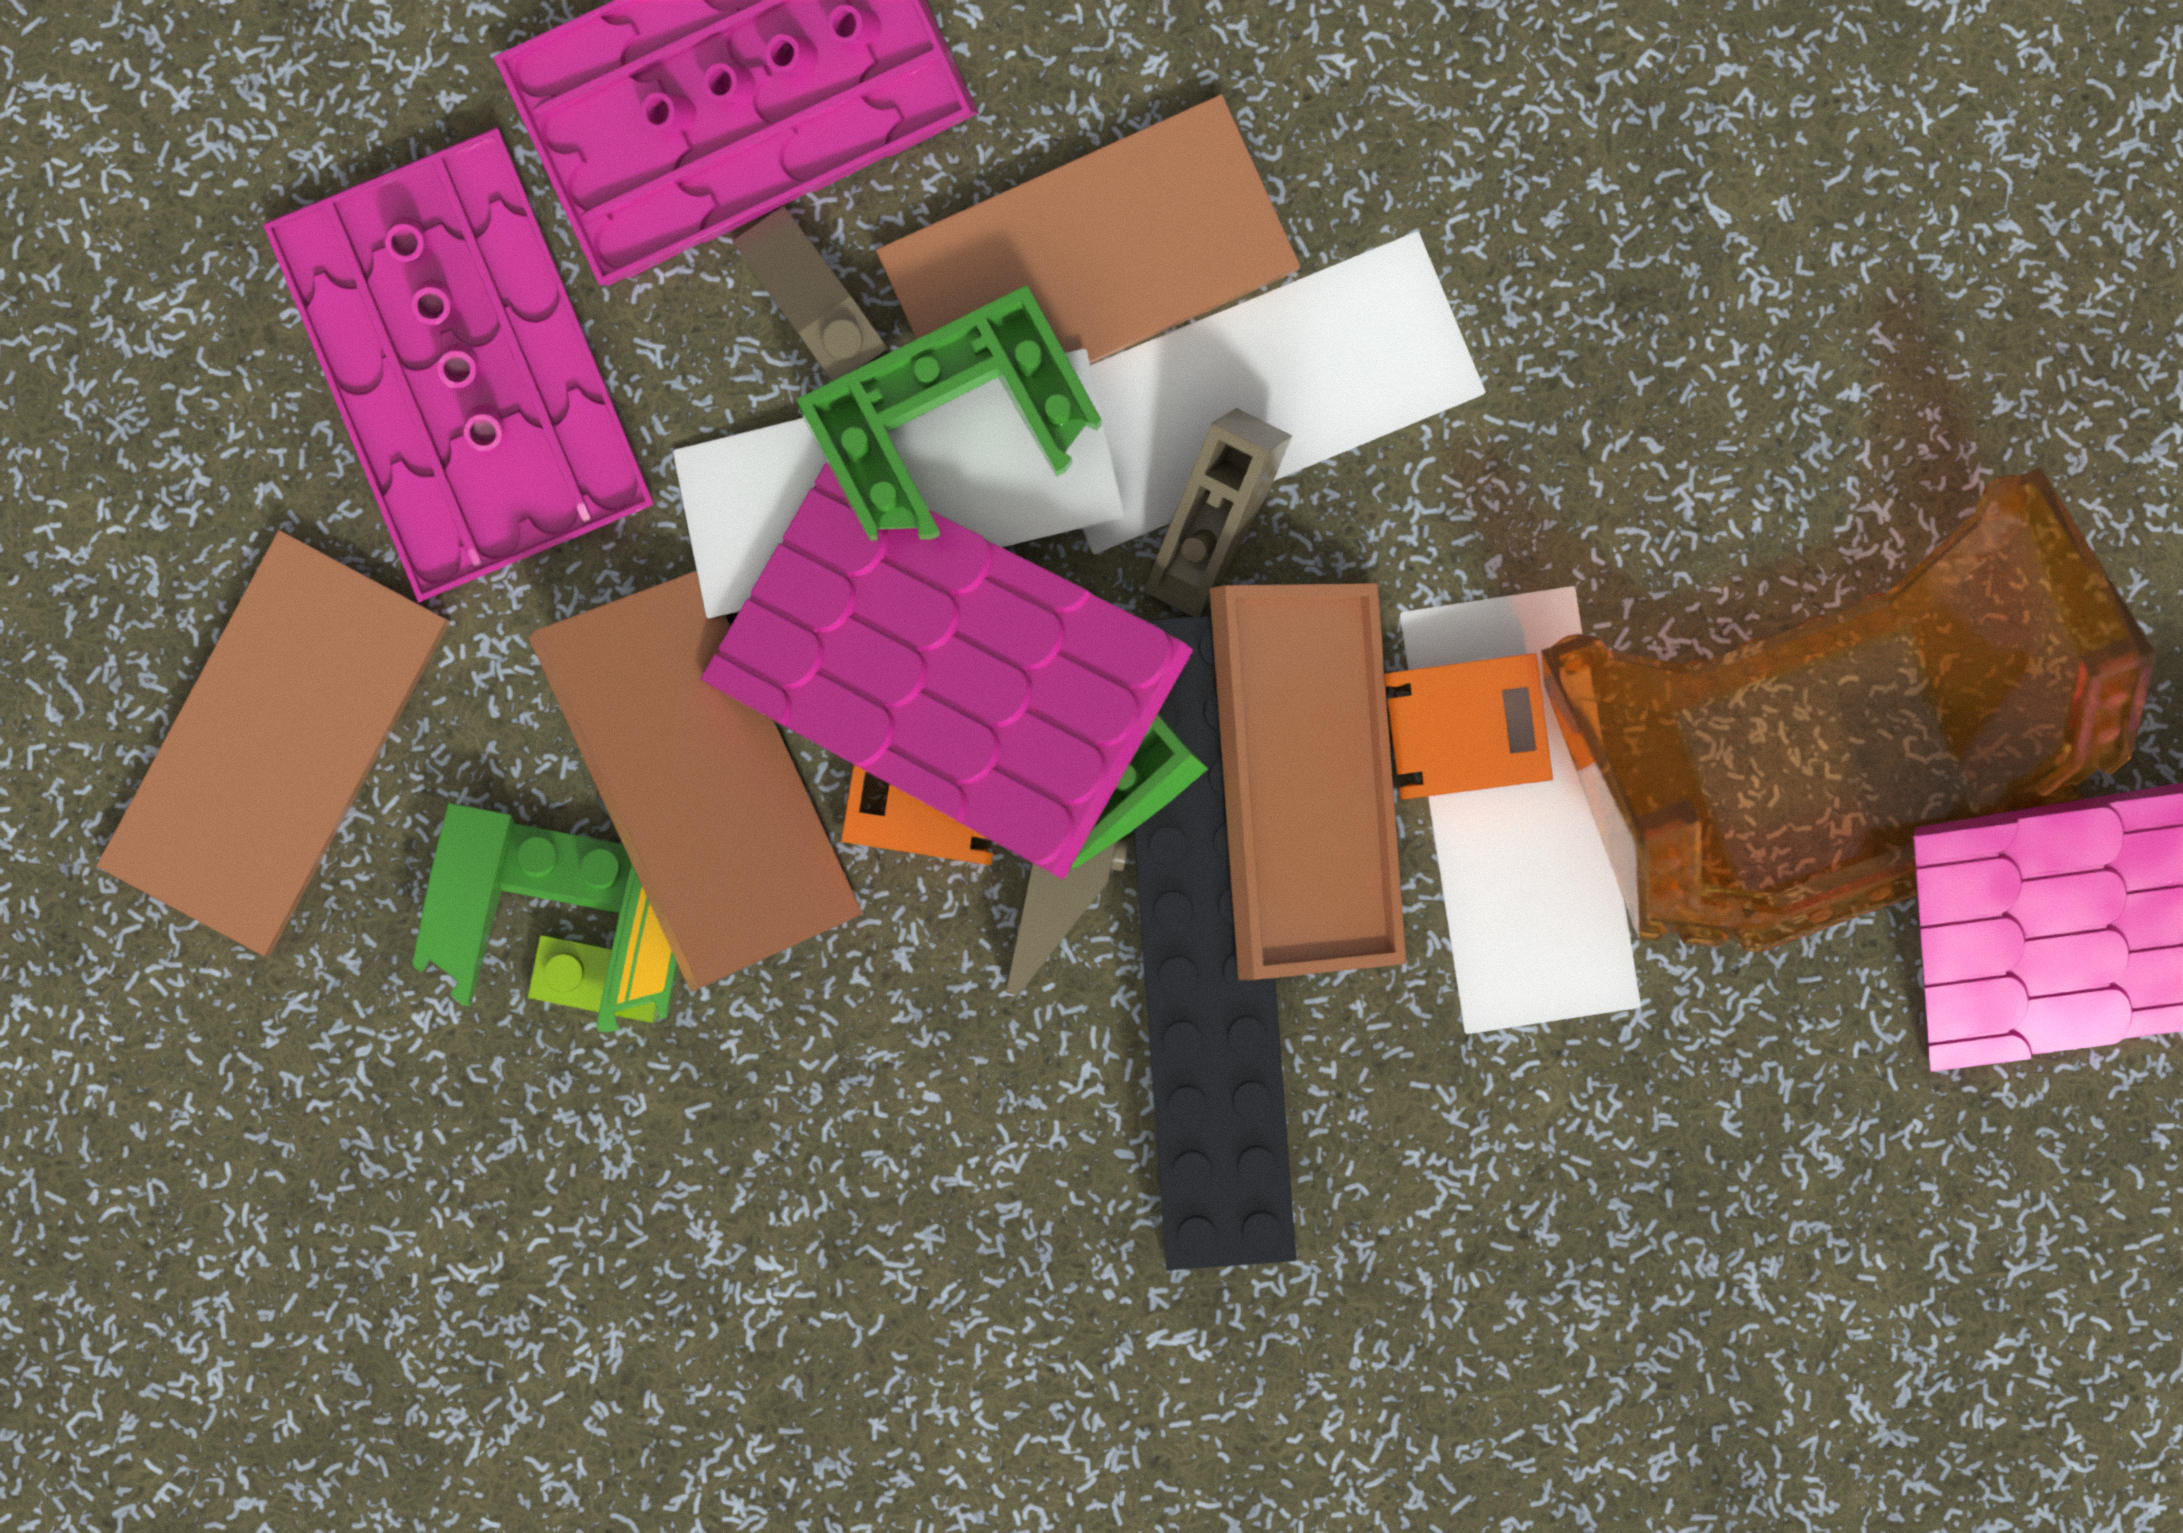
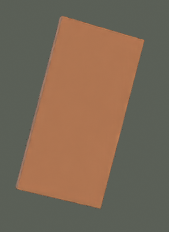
[876,94,1300,364]
[96,530,451,956]
[528,571,863,992]
[1209,583,1406,980]

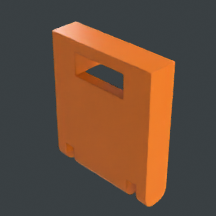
[1384,653,1553,800]
[840,764,994,865]

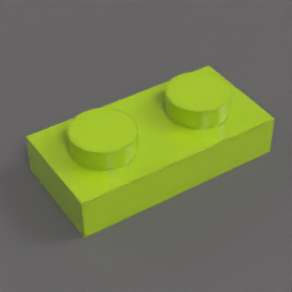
[528,935,658,1023]

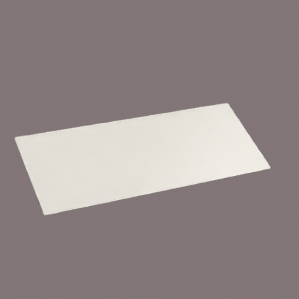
[1082,232,1485,554]
[673,349,1125,619]
[1400,586,1641,1034]

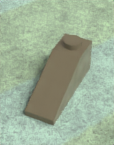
[732,205,890,382]
[1143,408,1292,617]
[1006,834,1131,995]

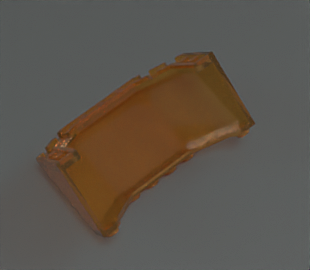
[1541,467,2156,953]

